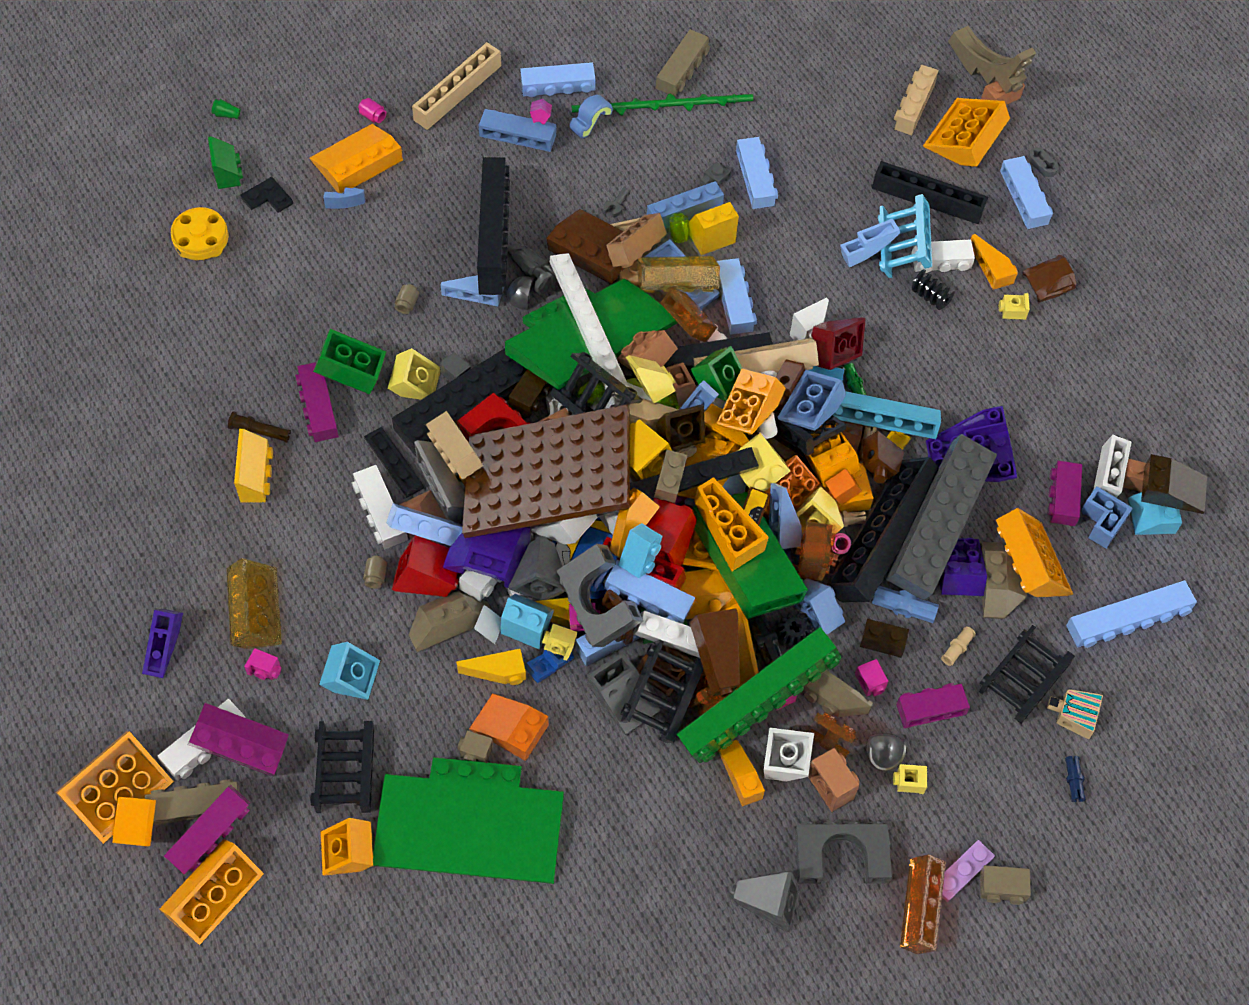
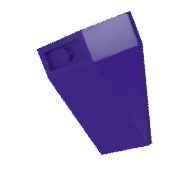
[926,406,1017,482]
[443,526,531,588]

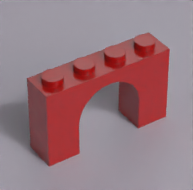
[457,393,531,442]

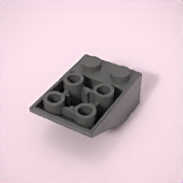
[587,652,661,735]

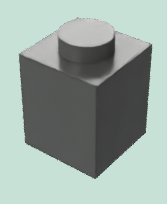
[440,352,471,382]

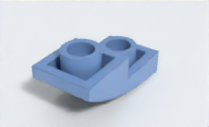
[323,188,365,209]

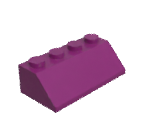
[187,703,289,776]

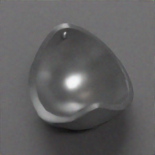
[507,276,534,310]
[867,734,906,770]

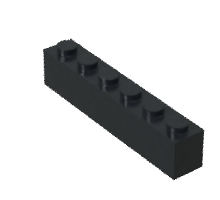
[872,161,988,225]

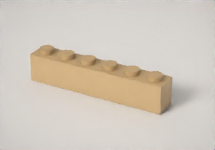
[412,43,501,130]
[694,338,819,373]

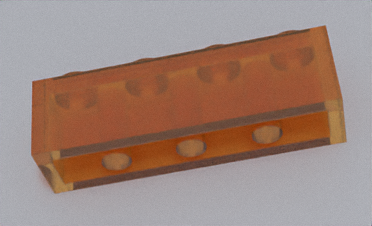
[900,854,946,954]

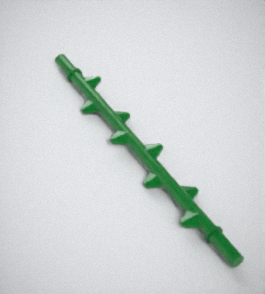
[571,93,753,115]

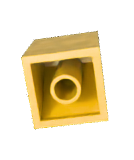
[685,202,739,255]
[630,419,672,480]

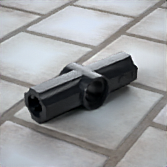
[747,614,782,667]

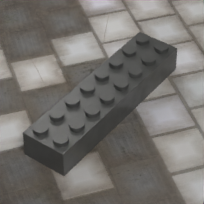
[886,434,997,600]

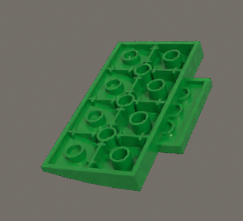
[505,279,678,390]
[373,757,564,884]

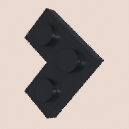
[240,177,294,213]

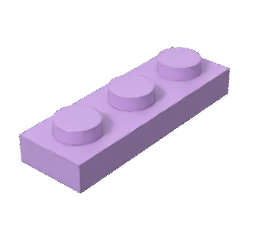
[931,840,995,903]

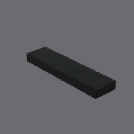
[364,427,424,498]

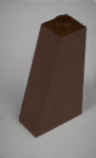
[690,608,740,697]

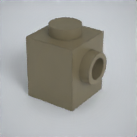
[458,731,493,763]

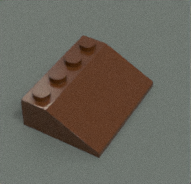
[547,209,625,284]

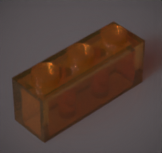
[660,287,718,342]

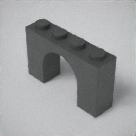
[557,544,643,647]
[795,821,892,884]

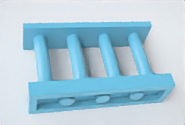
[878,194,932,278]

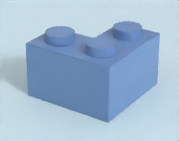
[1081,486,1133,549]
[794,578,845,635]

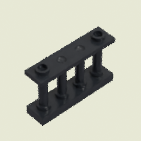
[550,352,643,415]
[979,625,1075,724]
[620,640,704,743]
[310,721,375,813]

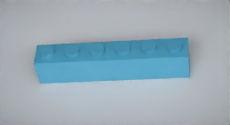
[833,391,941,439]

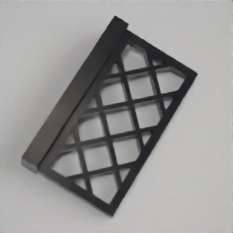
[773,407,846,456]

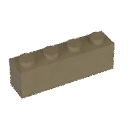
[656,29,710,97]
[145,779,240,826]

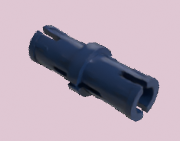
[1065,756,1086,802]

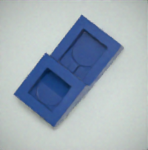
[525,650,574,683]

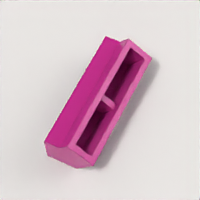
[530,99,552,125]

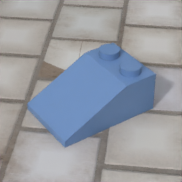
[778,370,846,431]

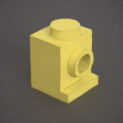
[999,293,1030,320]
[542,624,577,661]
[893,764,927,794]

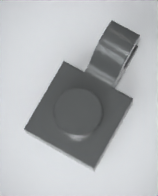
[700,162,730,186]

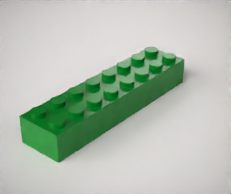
[677,627,842,763]

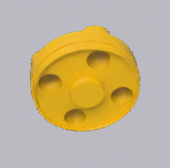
[171,207,229,260]

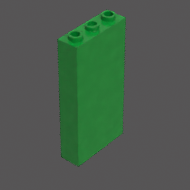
[692,492,808,619]

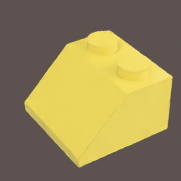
[388,348,440,400]
[626,355,676,403]
[737,433,790,492]
[796,487,844,548]

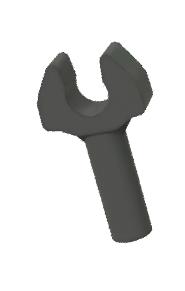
[604,187,629,218]

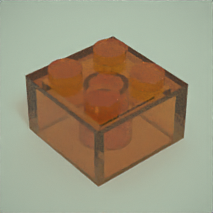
[798,522,835,581]

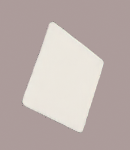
[474,605,501,644]

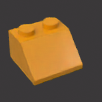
[321,818,373,876]

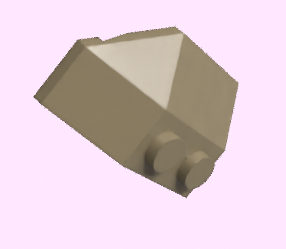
[980,541,1027,619]
[409,590,492,652]
[802,670,873,717]

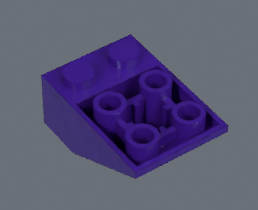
[939,538,987,596]

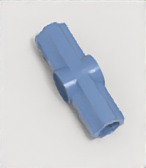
[872,586,939,623]

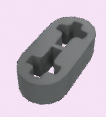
[1028,147,1059,177]

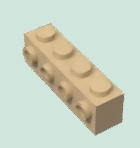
[894,65,939,135]
[426,411,483,479]

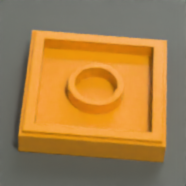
[112,797,156,846]

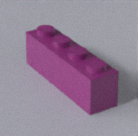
[295,362,339,442]
[164,784,251,874]

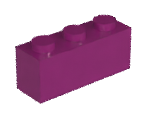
[1047,461,1082,526]
[896,683,970,728]

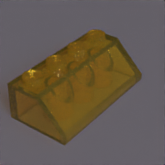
[637,256,720,293]
[226,558,282,649]

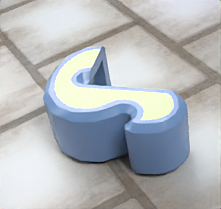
[570,95,613,138]

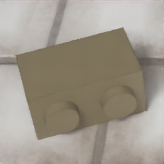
[654,450,688,503]
[980,865,1031,905]

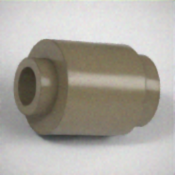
[395,284,420,314]
[363,556,387,589]

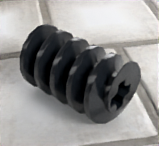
[912,269,955,310]

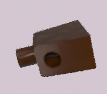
[776,359,805,410]
[863,431,904,483]

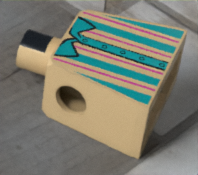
[1047,689,1103,739]

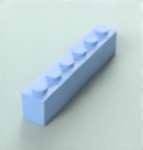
[1066,581,1197,648]

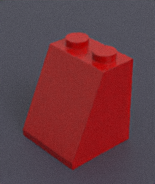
[646,498,697,567]
[392,535,459,597]

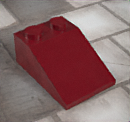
[811,317,866,370]

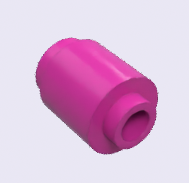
[358,98,387,123]
[826,532,851,554]

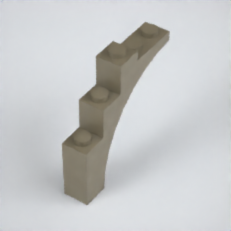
[948,26,1036,94]

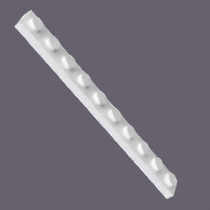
[550,253,629,396]

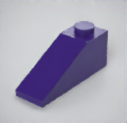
[142,609,183,678]

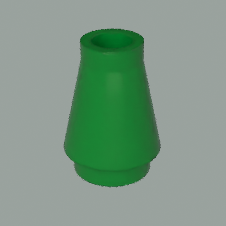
[211,99,241,119]

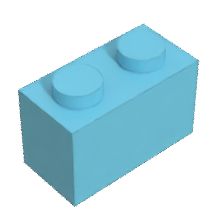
[618,523,663,578]

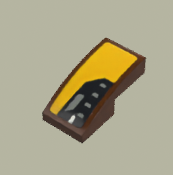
[743,487,771,526]

